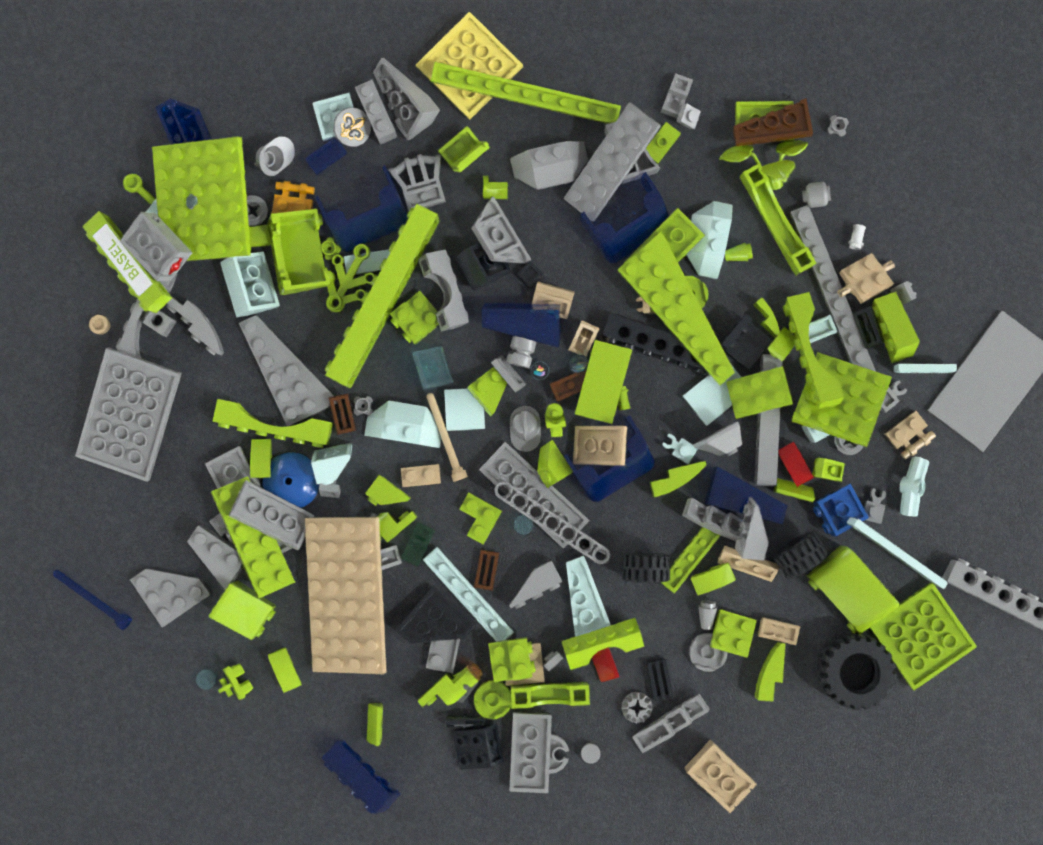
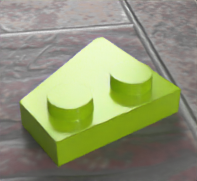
[467,367,507,417]

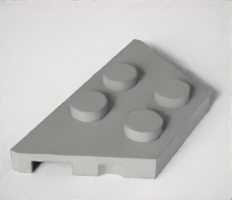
[471,197,531,264]

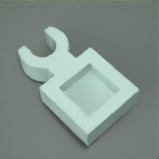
[662,434,697,464]

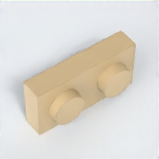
[401,464,441,487]

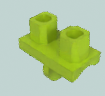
[545,403,566,437]
[218,664,253,700]

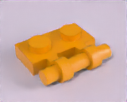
[272,181,315,214]

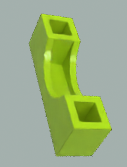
[561,618,644,670]
[511,682,590,708]

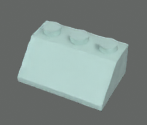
[220,252,280,317]

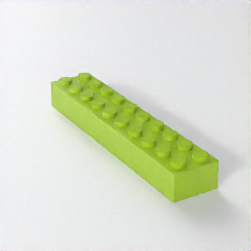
[325,204,440,389]

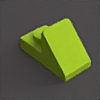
[812,457,845,482]

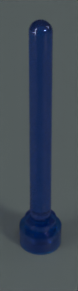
[53,570,133,631]

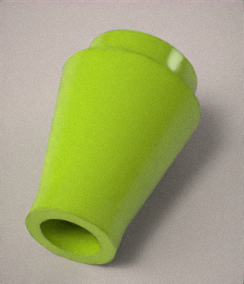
[725,243,753,262]

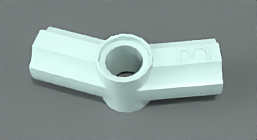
[900,456,929,516]

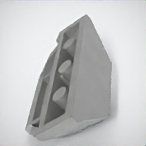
[510,141,588,190]

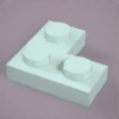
[313,93,354,141]

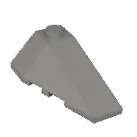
[373,58,440,140]

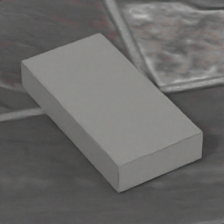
[491,356,526,393]

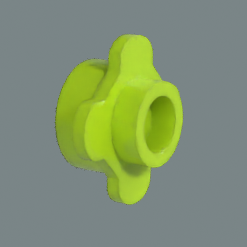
[321,237,341,260]

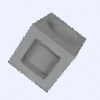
[143,310,177,337]

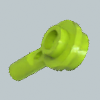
[123,174,156,205]

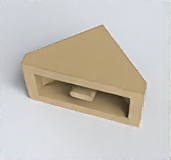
[569,321,599,358]

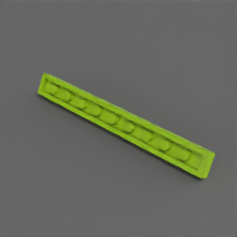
[431,62,621,124]

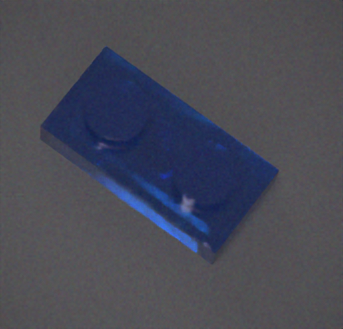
[305,137,348,175]

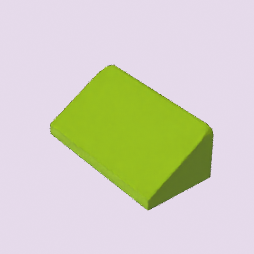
[773,478,815,502]
[367,703,383,746]

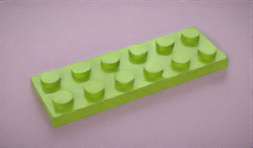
[211,476,295,599]

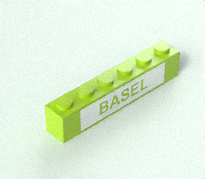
[82,211,172,313]

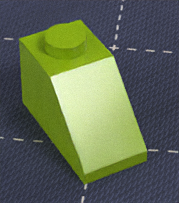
[537,440,573,488]
[365,475,411,505]

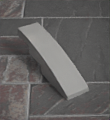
[682,498,743,542]
[632,693,710,753]

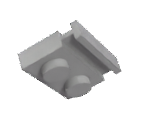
[426,639,460,674]

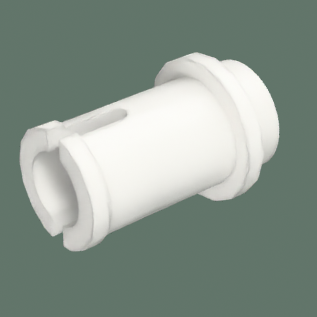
[848,224,866,250]

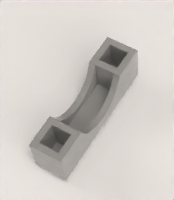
[418,249,469,332]

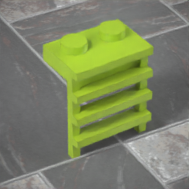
[437,126,490,172]

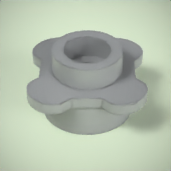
[827,115,849,137]
[354,396,373,415]

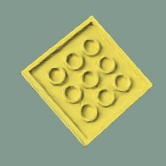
[416,12,523,120]

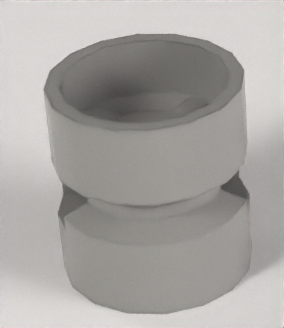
[506,336,537,369]

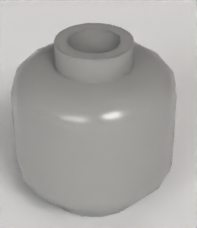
[802,182,831,208]

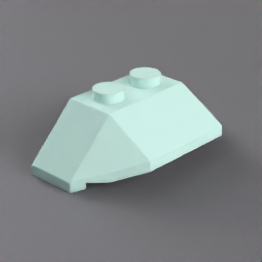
[686,201,733,279]
[364,401,441,448]

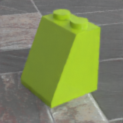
[208,580,276,640]

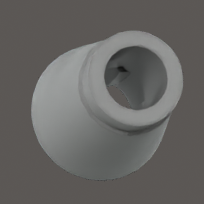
[698,600,718,630]

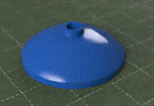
[262,453,320,508]

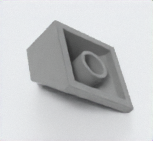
[693,422,742,456]

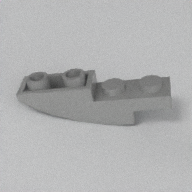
[166,296,224,356]

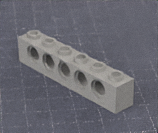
[942,558,1043,631]

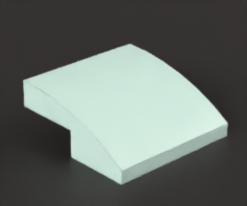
[444,389,485,431]

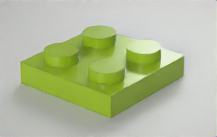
[709,610,757,658]

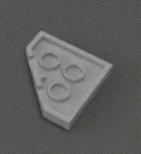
[130,568,211,627]

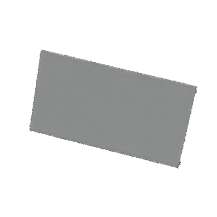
[927,311,1043,452]

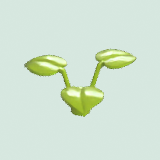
[719,140,808,190]

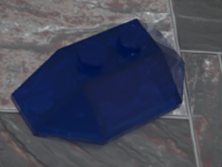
[155,98,212,145]

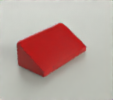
[592,648,620,682]

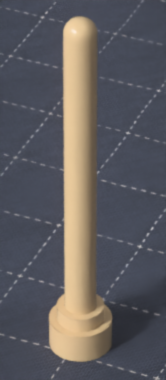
[426,393,468,482]

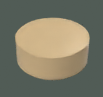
[89,315,110,334]

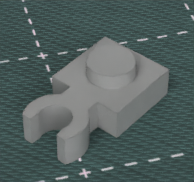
[880,381,907,413]
[863,488,886,524]

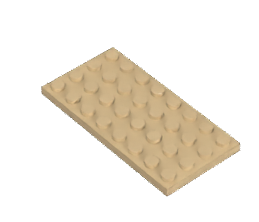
[305,517,386,674]

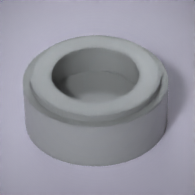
[581,743,600,763]

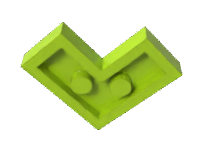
[460,493,502,545]

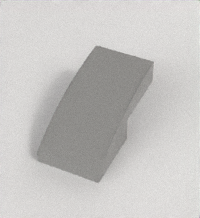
[661,73,693,118]

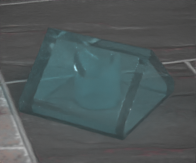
[412,346,453,391]

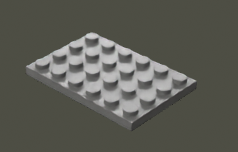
[75,347,182,482]

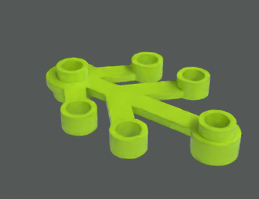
[326,244,375,312]

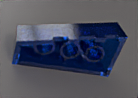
[482,303,561,347]
[705,466,787,524]
[322,740,401,814]

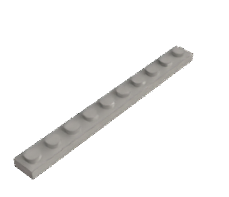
[789,205,876,371]

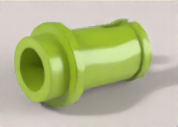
[618,386,631,411]

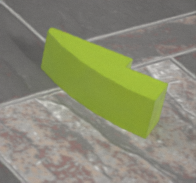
[649,461,706,497]
[755,641,785,702]

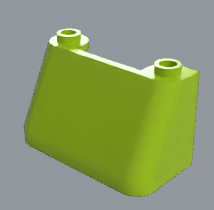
[268,209,333,295]
[806,545,900,634]

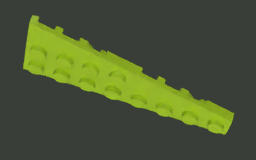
[617,232,735,386]

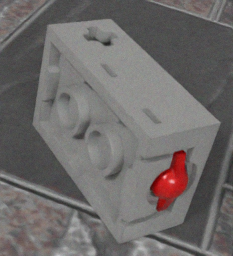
[120,212,192,281]

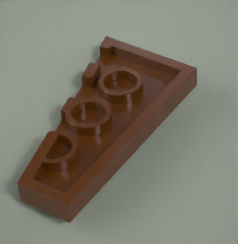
[733,98,813,147]

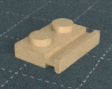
[530,282,575,319]

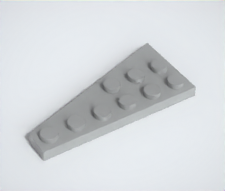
[239,315,338,426]

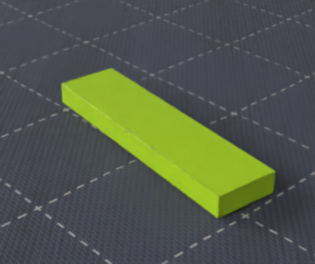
[660,527,721,594]

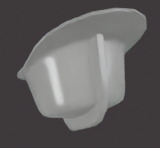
[254,137,295,176]
[510,406,541,452]

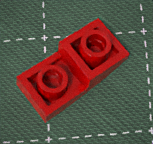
[778,442,814,487]

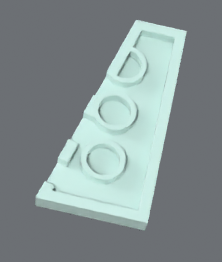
[566,555,611,637]

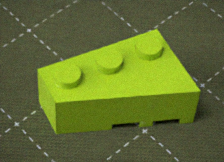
[872,292,920,363]

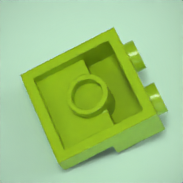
[390,291,439,345]
[488,637,536,682]

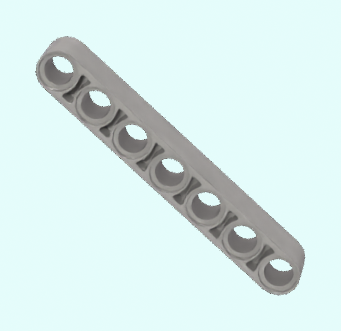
[755,354,782,487]
[495,482,610,564]

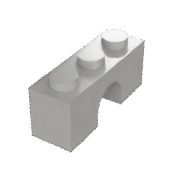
[355,80,397,145]

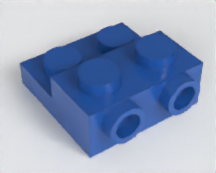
[813,484,869,536]

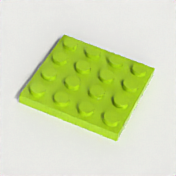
[792,352,892,447]
[870,582,977,690]

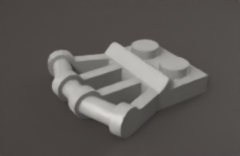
[388,154,446,211]

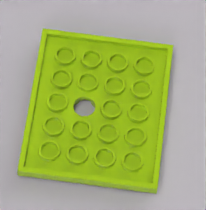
[152,137,251,261]

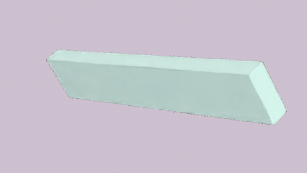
[847,517,948,589]
[423,547,514,642]

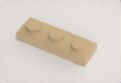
[717,546,779,582]

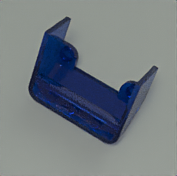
[315,166,409,252]
[580,172,669,263]
[563,416,655,502]

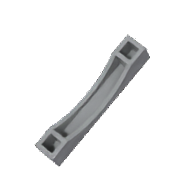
[116,274,177,359]

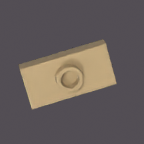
[757,617,800,645]

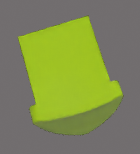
[483,176,508,199]

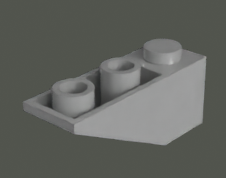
[735,497,768,560]
[509,560,562,609]

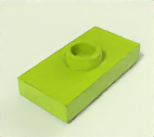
[646,122,681,164]

